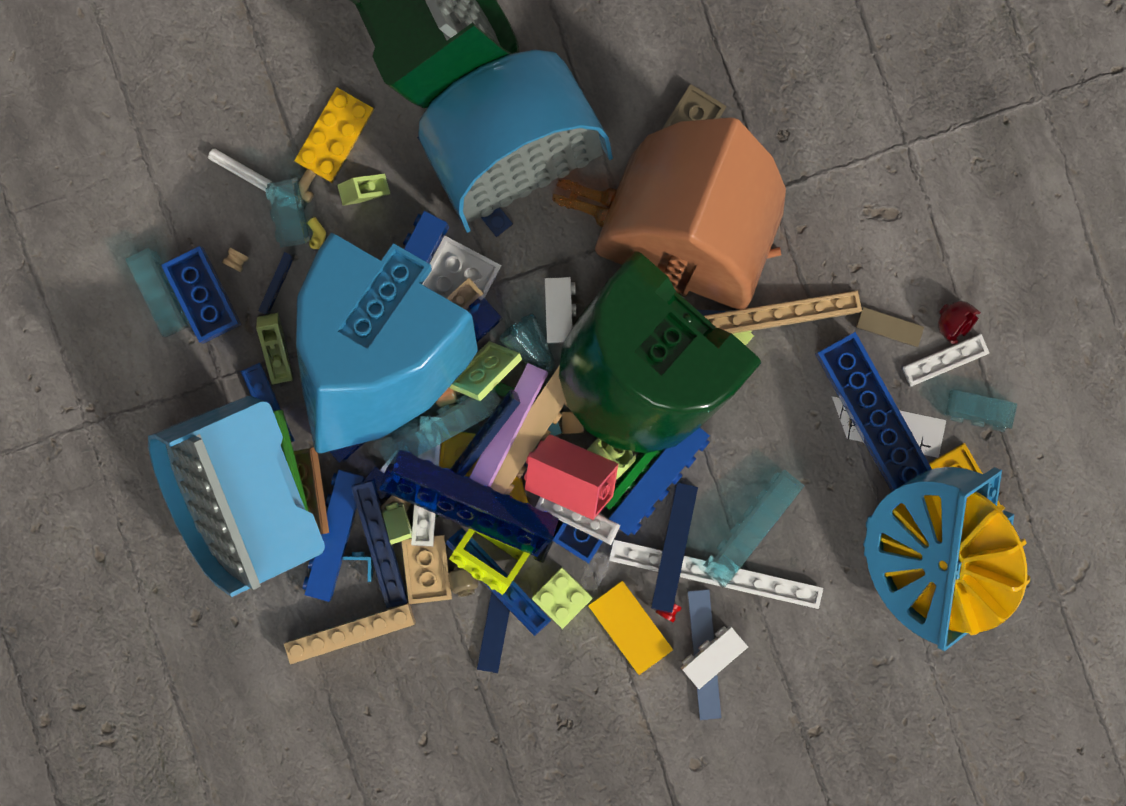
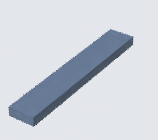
[687,589,721,720]

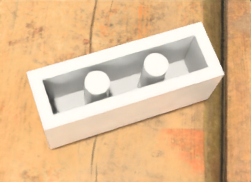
[545,277,576,344]
[681,626,748,689]

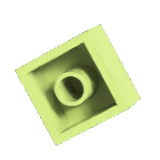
[532,567,593,629]

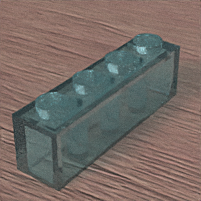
[125,248,189,338]

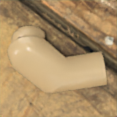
[298,169,316,203]

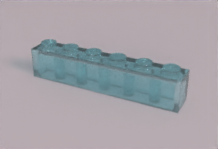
[378,388,501,471]
[703,470,805,588]

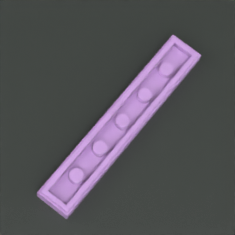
[469,363,548,489]

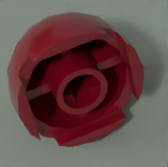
[938,301,981,344]

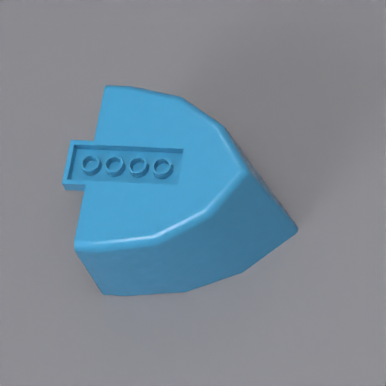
[296,233,478,453]

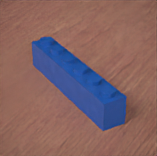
[608,428,710,536]
[302,470,365,602]

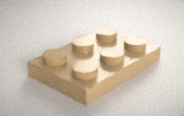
[402,535,452,604]

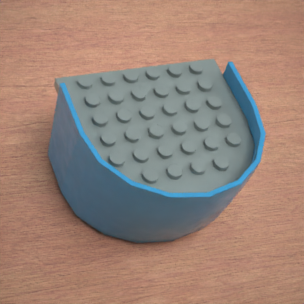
[418,50,613,233]
[148,396,325,597]

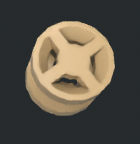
[222,248,249,272]

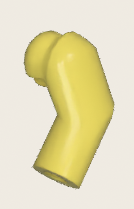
[307,217,326,249]

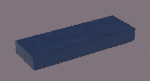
[258,252,294,315]

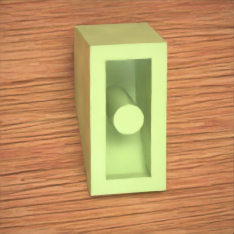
[337,174,390,205]

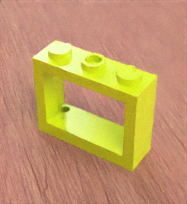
[449,513,534,595]

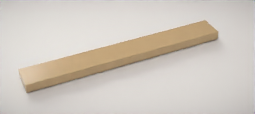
[704,290,862,334]

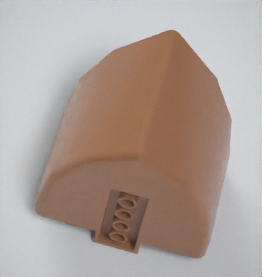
[595,118,786,310]

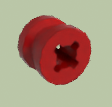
[655,603,682,623]

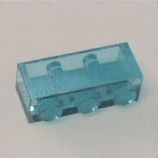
[266,177,310,248]
[945,390,1017,432]

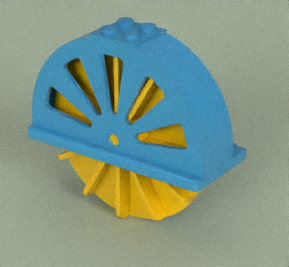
[863,467,1030,651]

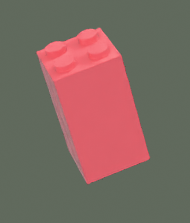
[524,434,619,520]

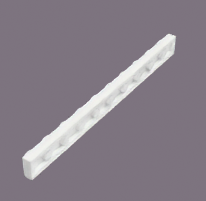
[609,539,823,609]

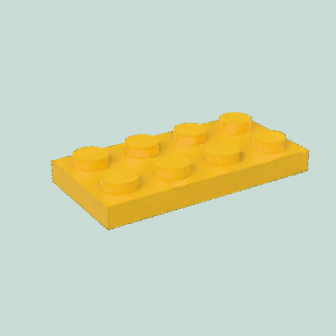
[294,87,374,183]

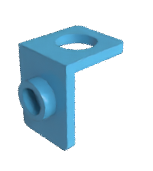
[342,552,373,582]

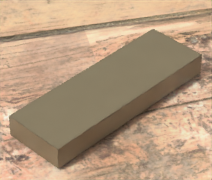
[856,307,924,347]

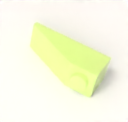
[256,313,293,384]
[382,502,412,545]

